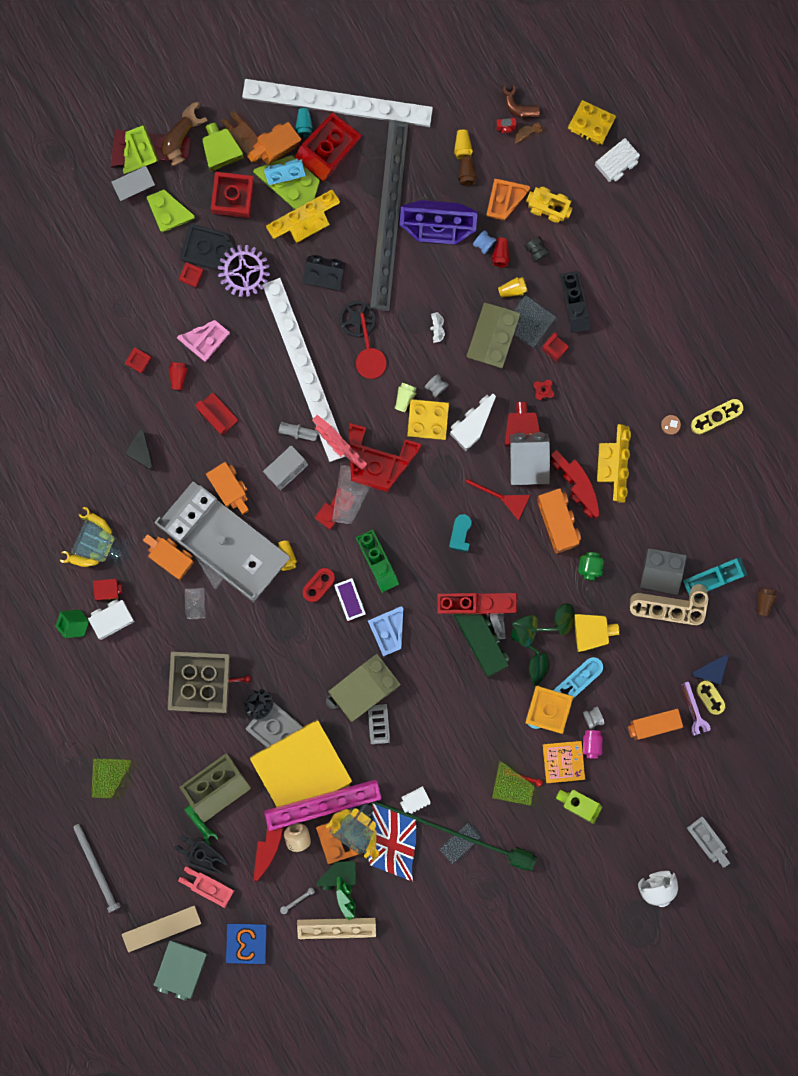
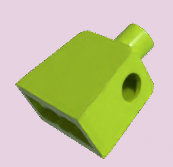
[202,123,244,172]
[556,788,603,824]

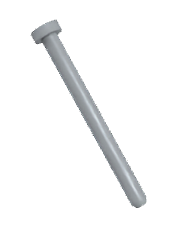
[74,824,121,913]

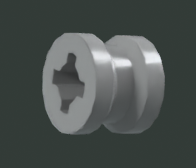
[425,374,449,398]
[583,706,605,730]

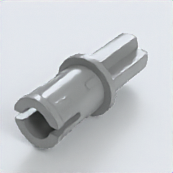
[279,422,318,441]

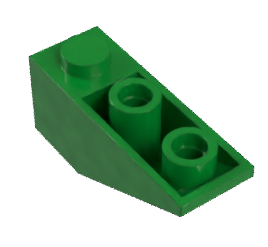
[355,529,399,592]

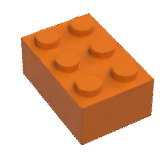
[537,489,581,554]

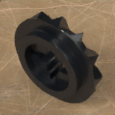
[244,689,273,720]

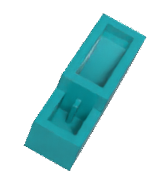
[683,557,748,596]

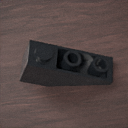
[560,271,590,333]

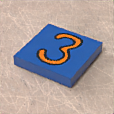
[226,923,267,964]

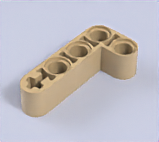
[630,584,708,625]

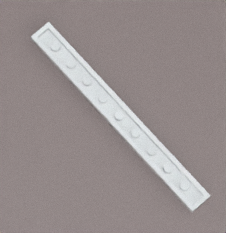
[242,79,433,127]
[262,278,345,462]

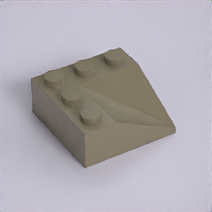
[168,652,231,714]

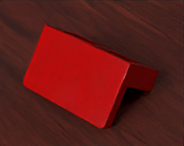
[195,393,238,436]

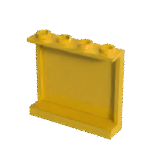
[250,719,352,807]

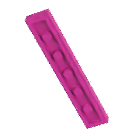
[264,780,381,831]

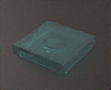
[514,295,556,349]

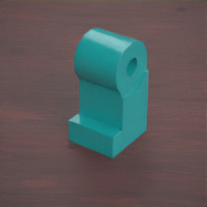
[449,514,471,553]

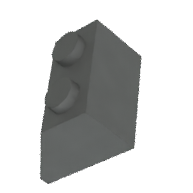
[640,548,686,595]

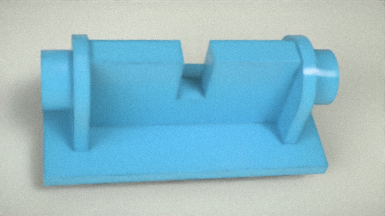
[264,158,306,185]

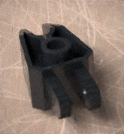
[173,834,227,874]

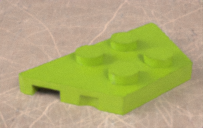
[253,155,320,210]

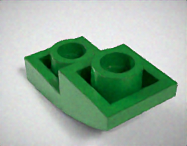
[337,876,356,920]

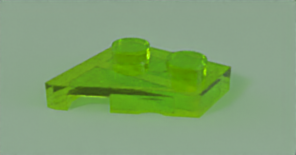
[92,758,131,798]
[492,761,534,806]

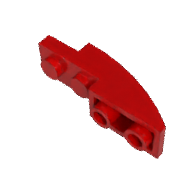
[550,450,599,519]
[438,593,518,614]

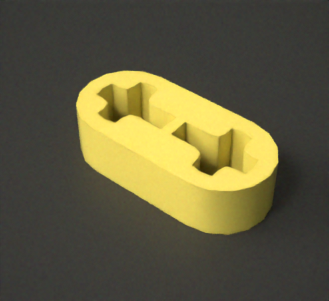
[696,681,725,715]

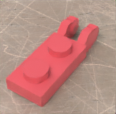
[178,866,234,908]

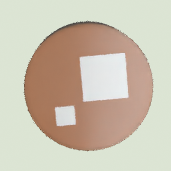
[661,415,681,435]

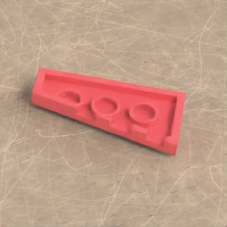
[312,415,367,469]

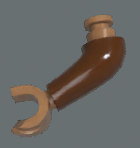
[162,102,207,166]

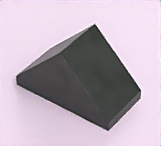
[125,430,154,470]

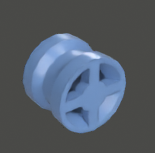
[473,230,496,254]

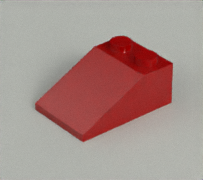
[294,112,362,181]

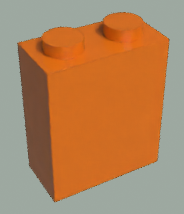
[628,709,683,741]

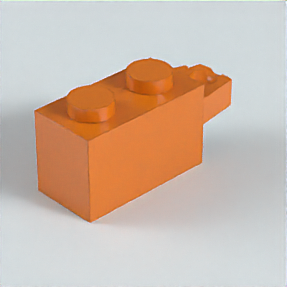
[247,122,302,165]
[206,462,249,515]
[143,534,194,581]

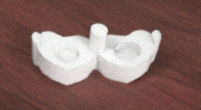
[430,312,445,343]

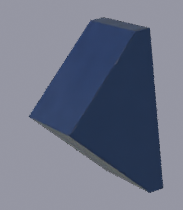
[691,654,728,685]

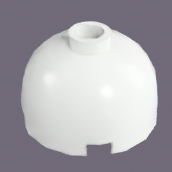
[638,871,678,907]

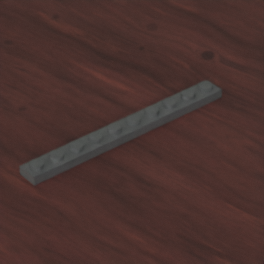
[370,120,408,311]

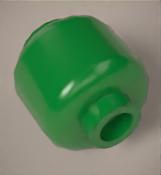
[578,552,604,581]

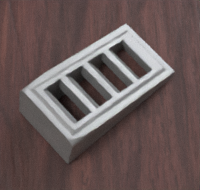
[368,704,390,744]

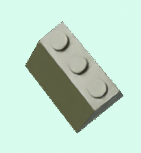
[466,303,520,369]
[179,753,251,822]

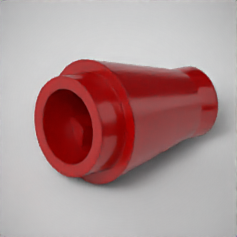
[491,238,510,267]
[169,362,188,390]

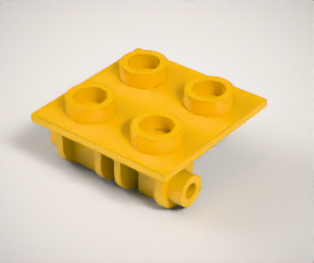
[568,100,616,145]
[407,399,449,440]

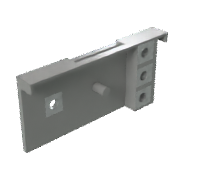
[154,482,290,603]

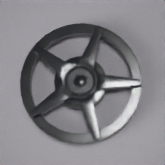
[340,301,375,337]

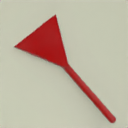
[465,479,530,521]

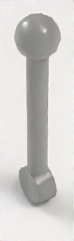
[280,888,315,914]

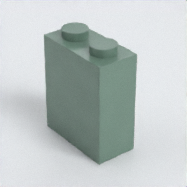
[154,940,208,1001]

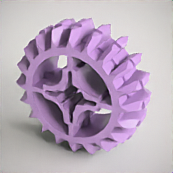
[218,245,270,297]

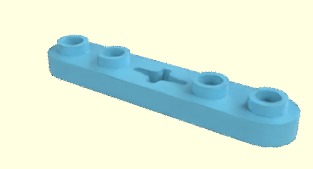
[526,657,603,729]

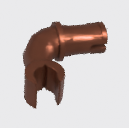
[502,84,540,119]

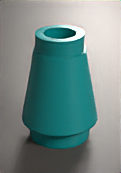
[295,108,314,138]

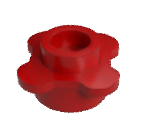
[533,379,554,400]

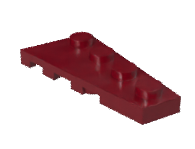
[111,129,191,168]

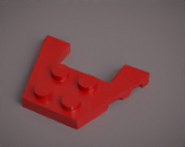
[349,423,422,492]

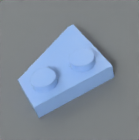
[368,606,403,657]

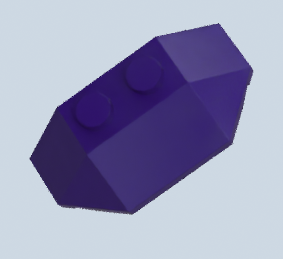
[400,200,478,244]

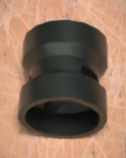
[524,236,550,263]

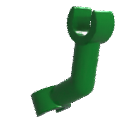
[184,805,218,845]

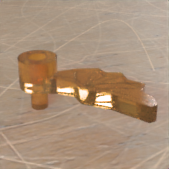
[515,123,542,145]

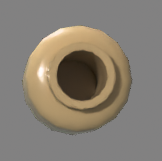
[284,823,311,852]

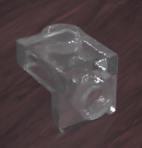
[185,588,206,620]

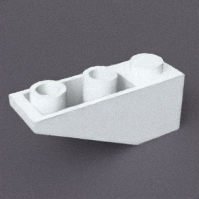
[450,394,496,451]

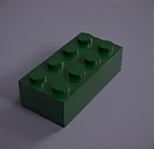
[453,614,510,678]

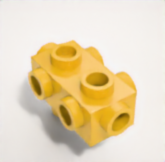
[526,187,573,223]

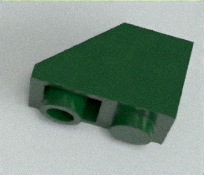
[317,861,356,890]

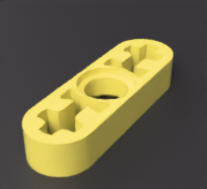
[691,399,743,434]

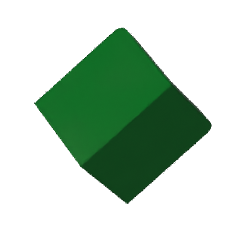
[55,610,89,638]

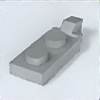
[687,817,730,868]

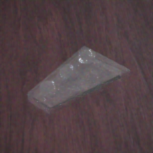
[332,465,371,524]

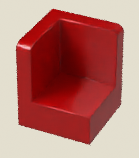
[542,332,569,362]

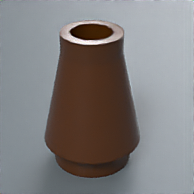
[458,156,477,186]
[757,587,777,617]

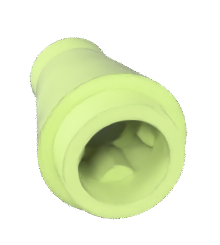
[395,383,416,412]

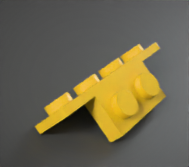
[266,190,340,243]
[597,424,631,503]

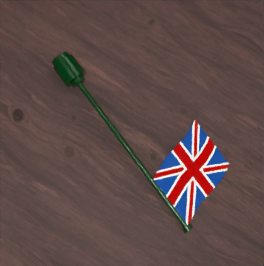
[368,801,537,882]

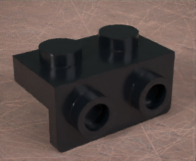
[302,255,346,291]

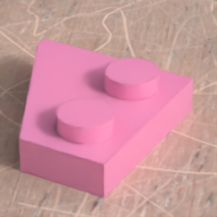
[177,320,230,362]

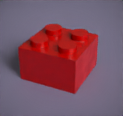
[211,172,254,218]

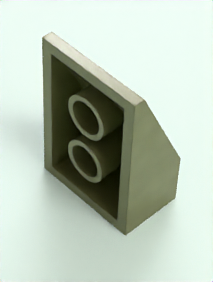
[328,654,401,723]

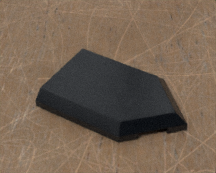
[180,223,238,270]

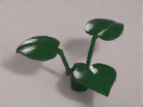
[511,603,575,686]

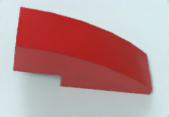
[253,827,284,881]

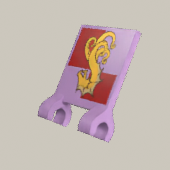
[681,681,710,736]

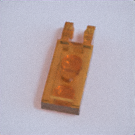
[221,111,258,163]

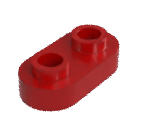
[303,568,335,602]

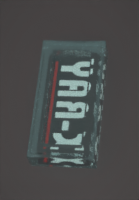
[439,823,481,864]

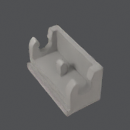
[112,166,155,201]
[263,446,308,491]

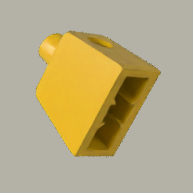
[574,614,619,652]

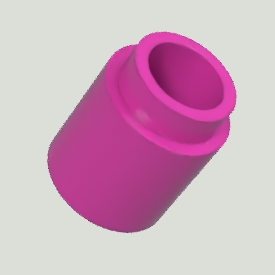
[583,730,603,759]

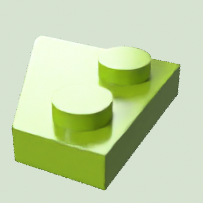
[123,125,159,174]
[147,190,195,233]

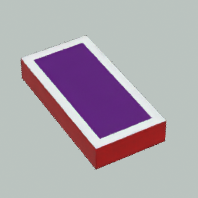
[334,578,366,621]

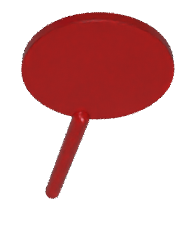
[356,312,386,379]

